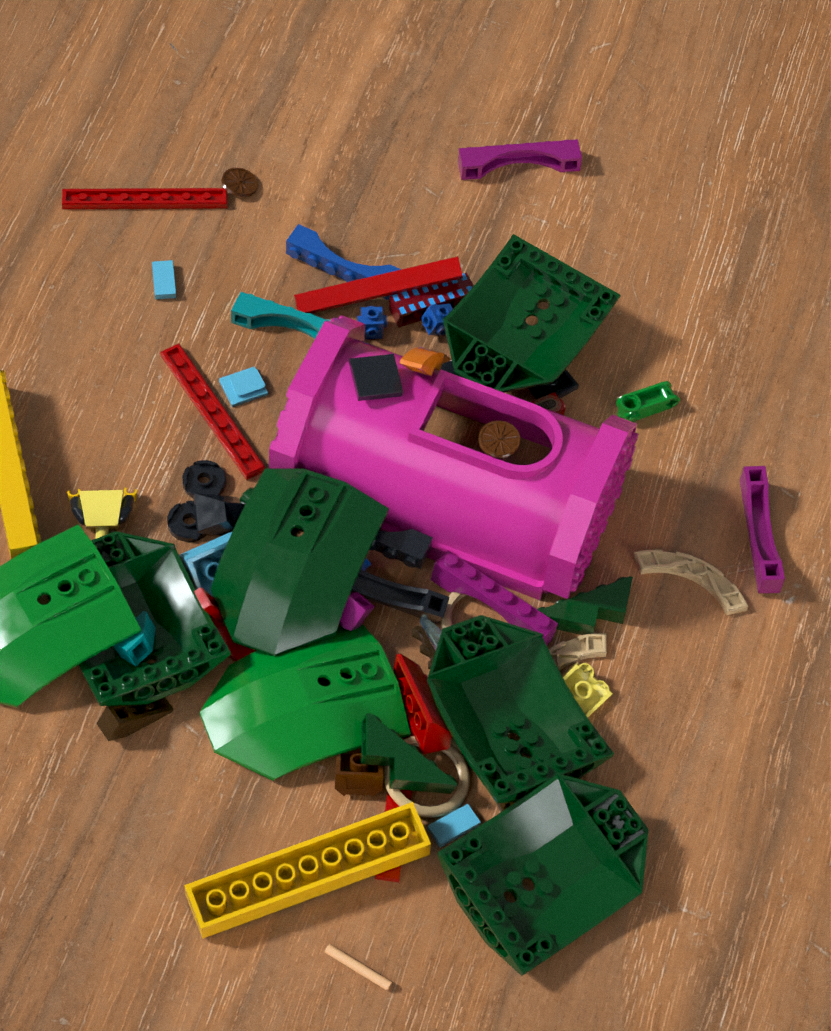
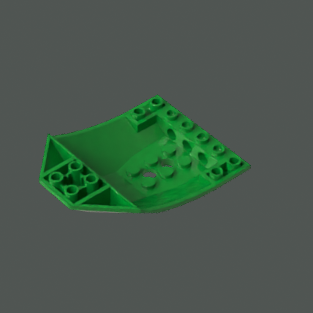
[0,524,141,708]
[199,624,411,781]

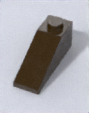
[97,697,174,742]

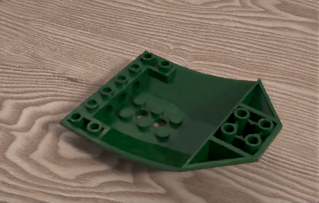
[443,234,621,393]
[211,468,389,657]
[47,531,231,706]
[427,615,614,803]
[437,773,649,976]

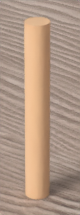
[325,944,392,991]

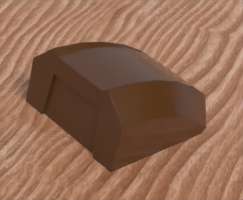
[335,748,383,797]

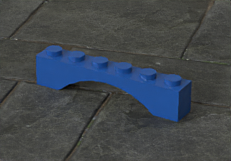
[286,224,401,300]

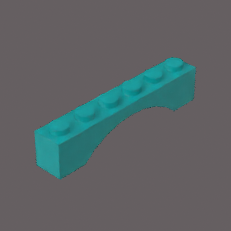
[231,292,331,339]

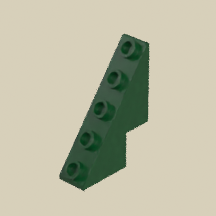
[537,576,633,635]
[361,713,457,794]

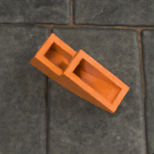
[400,347,445,376]

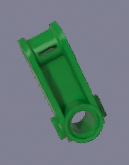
[616,381,680,422]

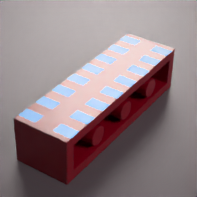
[389,272,474,328]

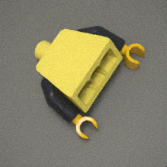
[67,488,137,538]

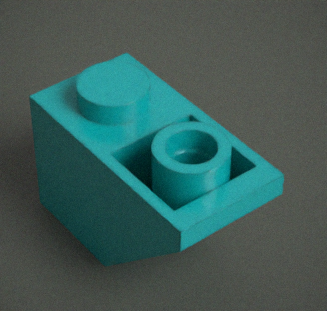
[114,611,156,666]

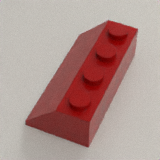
[394,654,453,754]

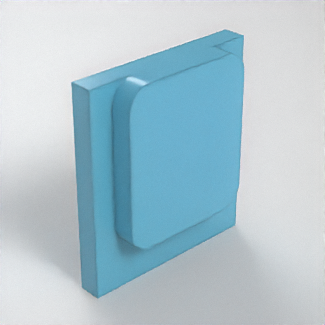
[219,367,268,407]

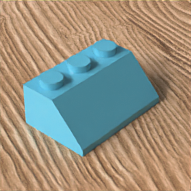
[179,531,233,596]

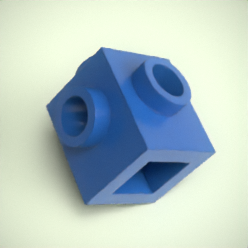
[421,304,453,335]
[357,306,387,339]

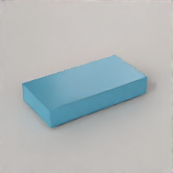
[152,260,176,299]
[427,804,481,848]

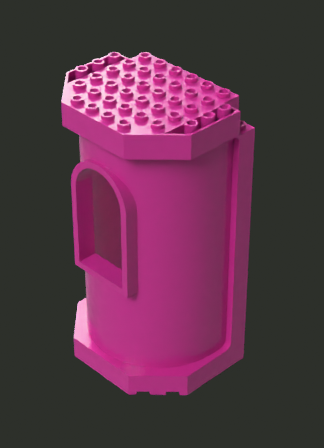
[269,315,639,600]

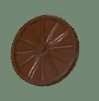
[221,168,258,197]
[479,421,520,458]

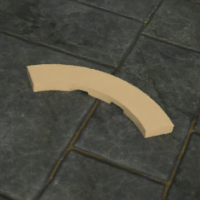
[633,550,749,616]
[549,633,607,671]

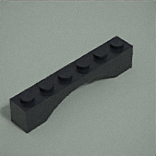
[301,510,433,569]
[351,570,450,624]

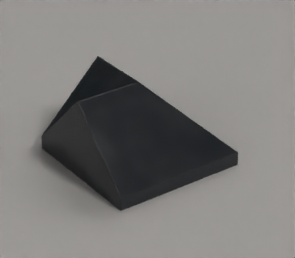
[193,493,245,535]

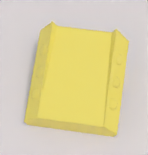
[562,662,613,718]

